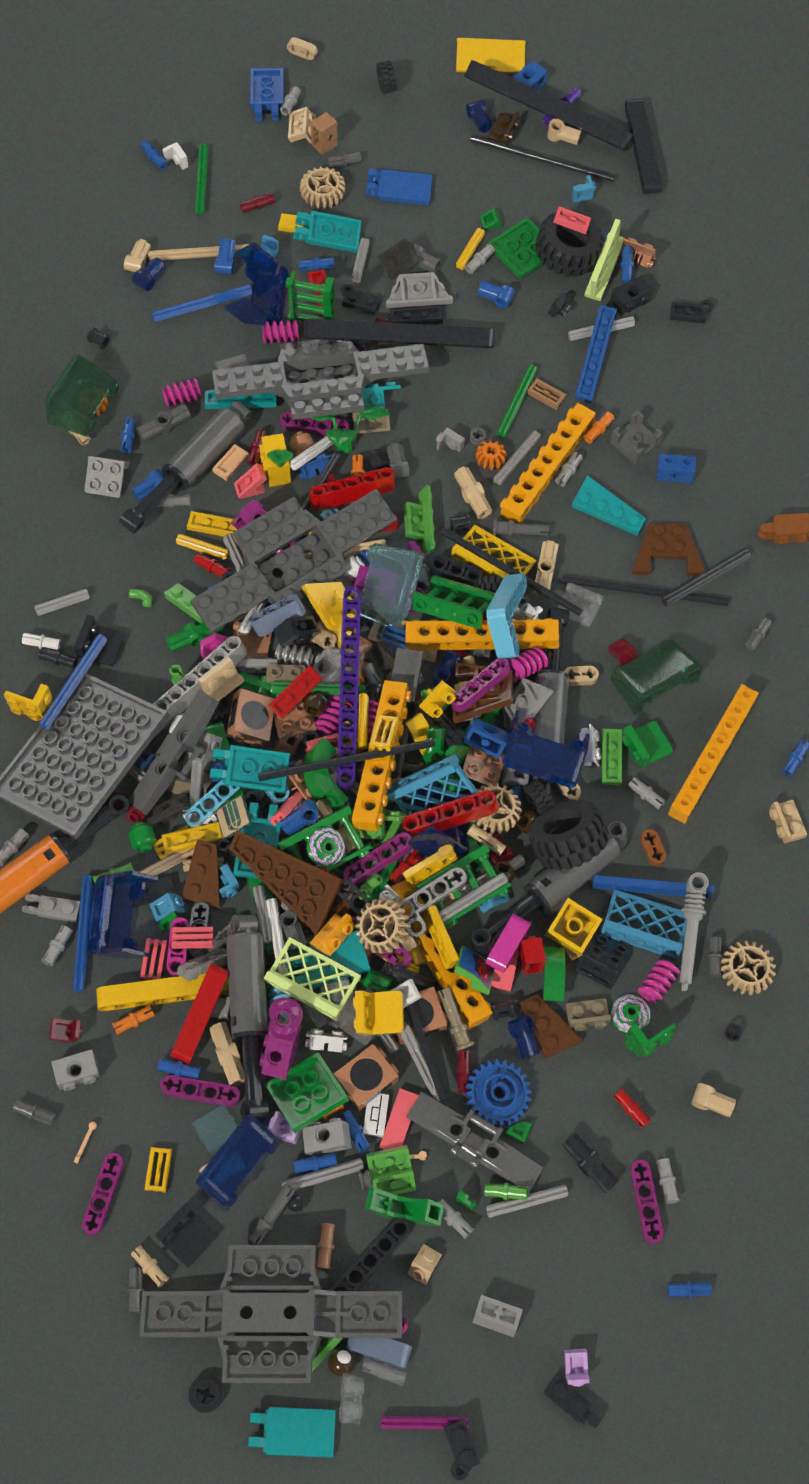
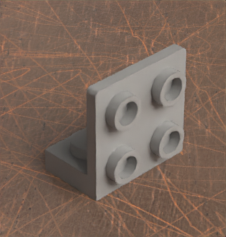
[85,456,129,498]

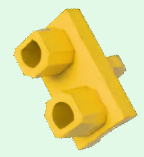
[419,680,456,718]

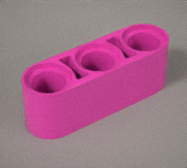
[485,913,531,973]
[167,918,189,977]

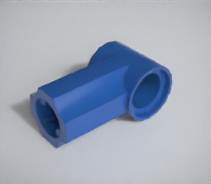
[214,239,236,275]
[478,280,515,309]
[131,469,165,502]
[279,800,318,836]

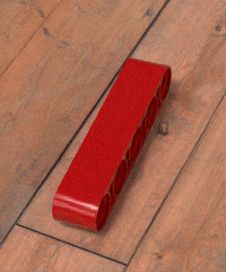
[309,468,395,511]
[402,790,500,839]
[170,963,230,1064]

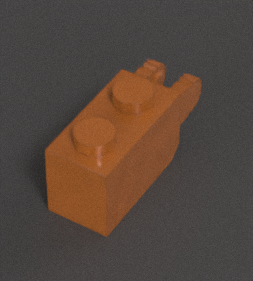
[757,513,809,544]

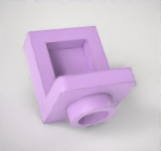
[268,1111,302,1144]
[564,1349,590,1386]

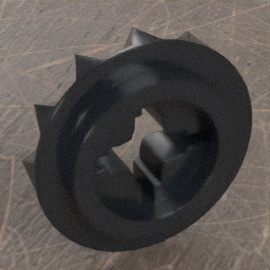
[188,1375,224,1413]

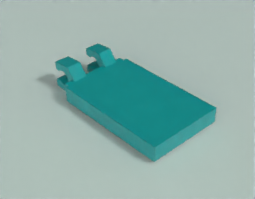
[293,211,362,253]
[209,745,290,793]
[233,802,282,879]
[287,931,371,989]
[248,1407,336,1458]

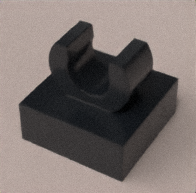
[548,293,571,317]

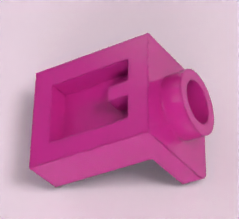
[200,633,229,659]

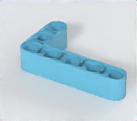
[486,573,527,659]
[185,780,289,828]

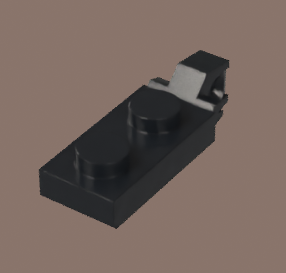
[543,1375,602,1428]

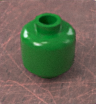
[128,822,157,853]

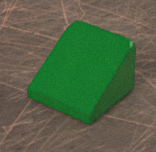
[480,208,504,231]

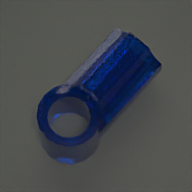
[466,99,493,133]
[132,257,166,291]
[434,652,462,687]
[508,1015,540,1059]

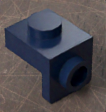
[134,751,156,771]

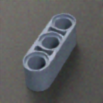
[249,594,306,637]
[345,1338,412,1369]

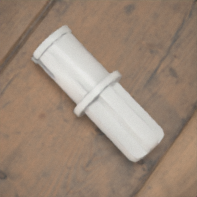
[22,633,61,651]

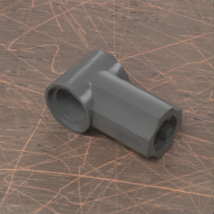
[404,244,441,273]
[387,443,410,479]
[279,911,309,953]

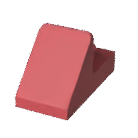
[234,463,266,499]
[491,951,519,992]

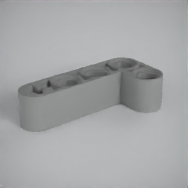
[399,868,467,937]

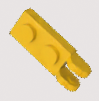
[403,844,458,889]

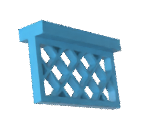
[387,754,478,816]
[601,889,686,960]

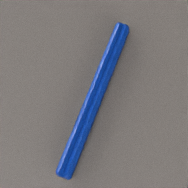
[152,285,252,322]
[39,634,107,730]
[73,875,94,992]

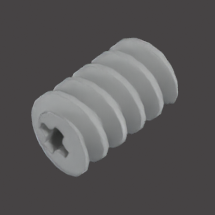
[274,643,316,668]

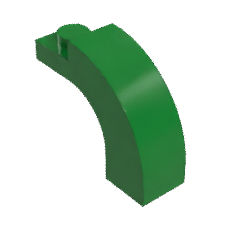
[303,737,349,810]
[365,1188,444,1226]

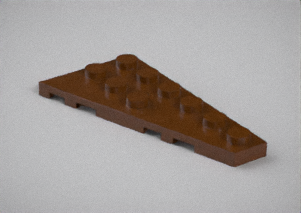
[229,830,343,935]

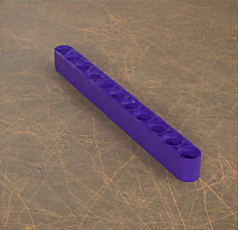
[336,586,361,791]

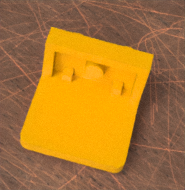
[4,684,54,721]
[353,991,404,1035]

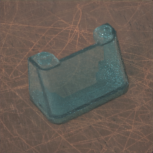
[353,543,424,627]

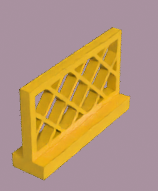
[450,525,537,580]

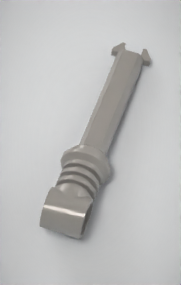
[679,872,709,991]

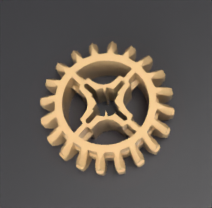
[300,166,345,209]
[469,783,522,835]
[355,898,410,954]
[721,940,776,996]

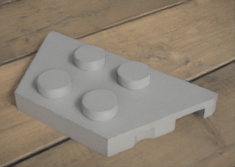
[386,272,453,308]
[503,678,554,745]

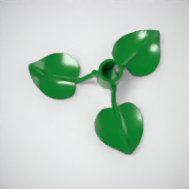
[311,406,391,453]

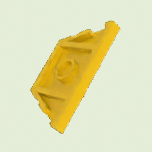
[301,582,361,648]

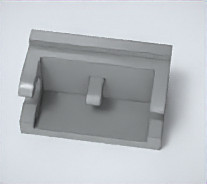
[472,1295,523,1338]

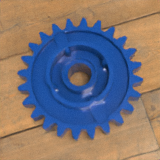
[465,1059,532,1127]

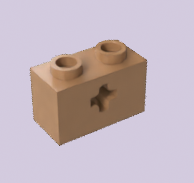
[311,112,338,155]

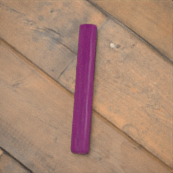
[381,1416,469,1430]

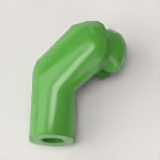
[129,589,153,607]
[357,874,383,901]

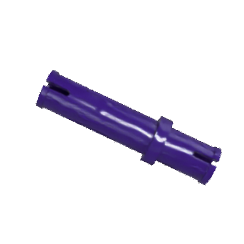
[542,87,582,127]

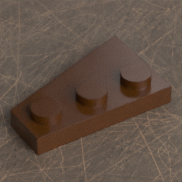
[181,840,221,908]
[519,994,583,1059]

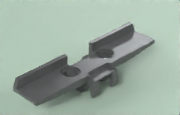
[382,648,424,779]
[128,689,219,815]
[406,1092,543,1192]

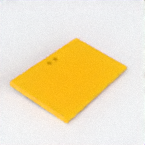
[456,38,526,74]

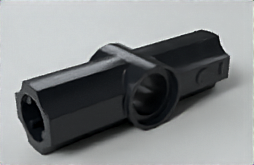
[562,1133,619,1194]

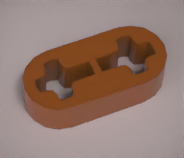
[640,829,666,867]

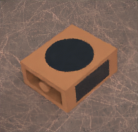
[226,688,274,747]
[396,987,449,1045]
[333,1044,399,1111]

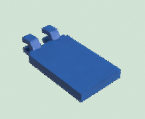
[250,68,284,121]
[366,169,432,206]

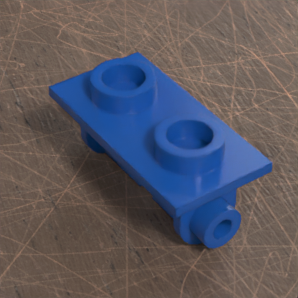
[296,453,335,481]

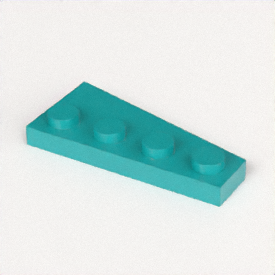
[205,389,277,409]
[572,475,646,536]

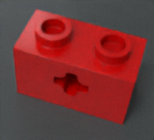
[519,936,546,975]

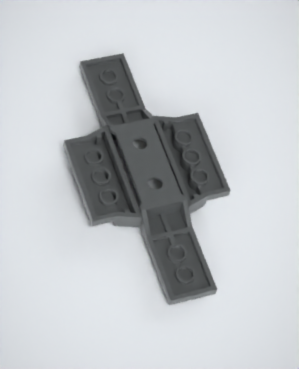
[212,339,429,420]
[190,489,397,633]
[139,1245,403,1384]

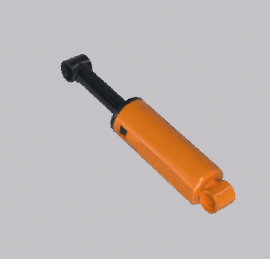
[0,795,129,914]

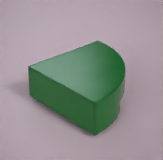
[267,450,293,468]
[158,911,177,933]
[505,1121,533,1144]
[455,1190,477,1212]

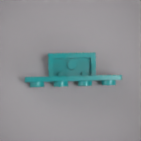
[362,382,401,408]

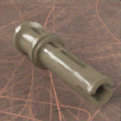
[438,987,474,1050]

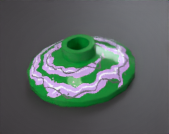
[306,827,345,867]
[610,994,651,1033]

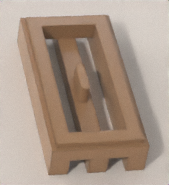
[527,378,567,410]

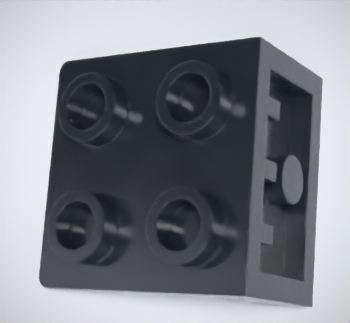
[74,614,125,666]
[575,932,631,990]
[155,1203,218,1268]

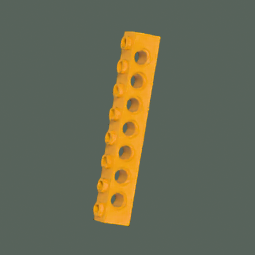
[500,403,596,523]
[405,618,559,650]
[352,680,412,832]
[668,684,759,824]
[391,880,492,1031]

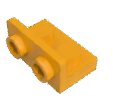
[310,914,355,956]

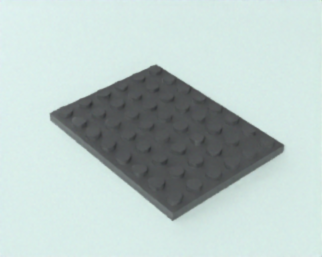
[0,673,170,839]

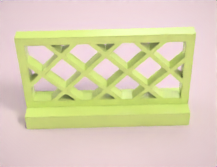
[584,219,624,302]
[264,937,361,1021]

